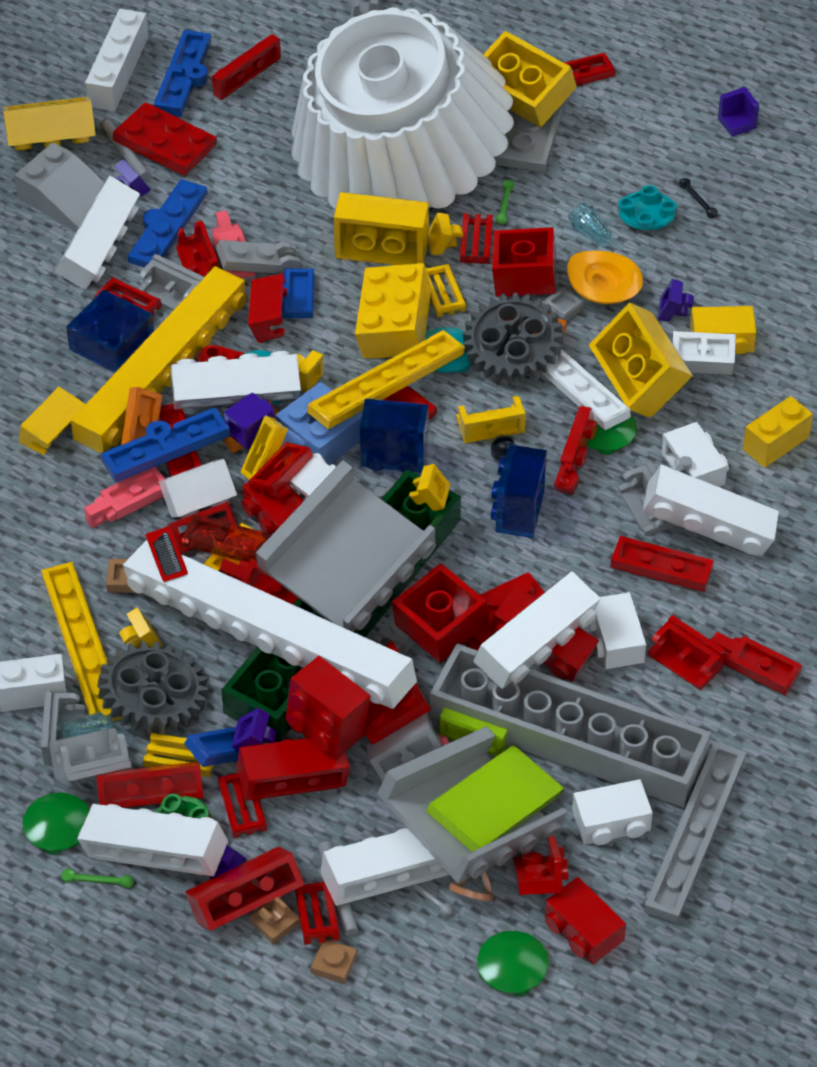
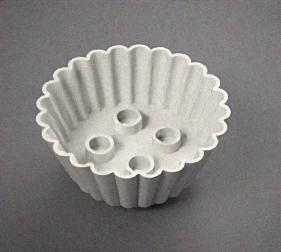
[291,7,514,209]

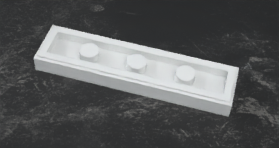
[540,349,631,430]

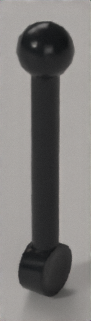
[679,178,718,219]

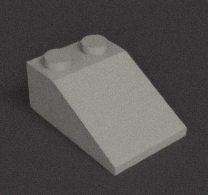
[14,142,105,231]

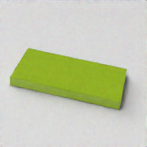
[426,745,564,852]

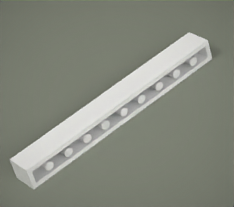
[123,540,417,709]

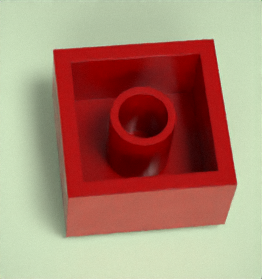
[492,227,557,297]
[392,563,489,663]
[285,656,371,760]

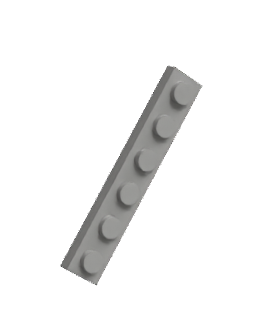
[644,742,746,924]

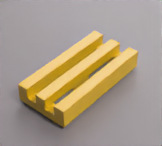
[426,264,466,318]
[240,415,288,480]
[143,733,214,778]

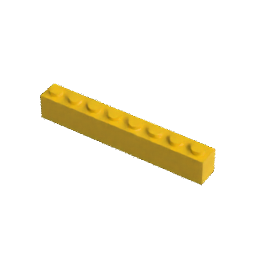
[71,266,247,453]

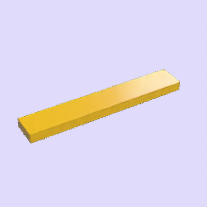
[307,330,465,430]
[41,562,122,726]

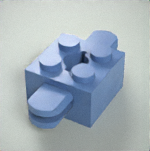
[275,382,370,465]

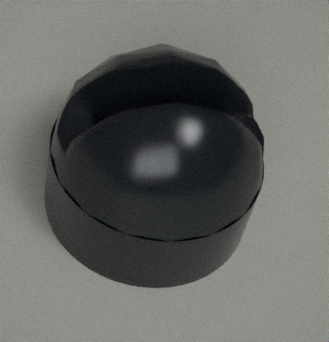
[491,435,516,461]

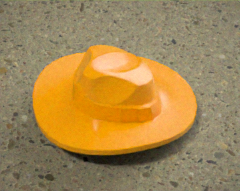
[567,251,643,304]

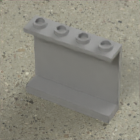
[256,460,436,632]
[377,726,567,883]

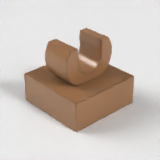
[249,897,300,945]

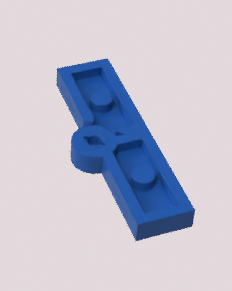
[153,30,212,117]
[128,179,208,268]
[101,407,230,483]

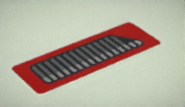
[145,526,188,582]

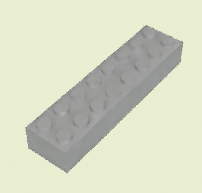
[430,644,711,808]

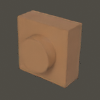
[106,559,136,593]
[311,939,357,985]

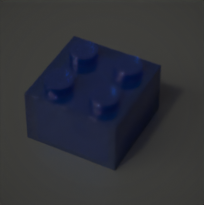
[66,289,154,373]
[360,399,428,473]
[491,444,547,538]

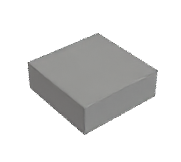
[542,287,585,321]

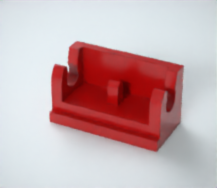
[175,220,219,277]
[248,273,288,343]
[648,615,725,691]

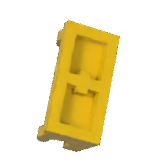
[19,386,86,455]
[456,396,526,443]

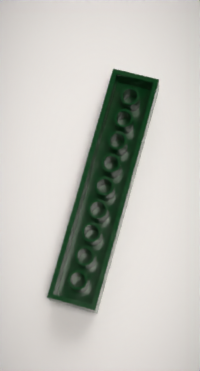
[221,469,461,742]

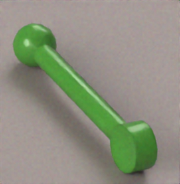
[496,180,514,225]
[61,869,134,889]

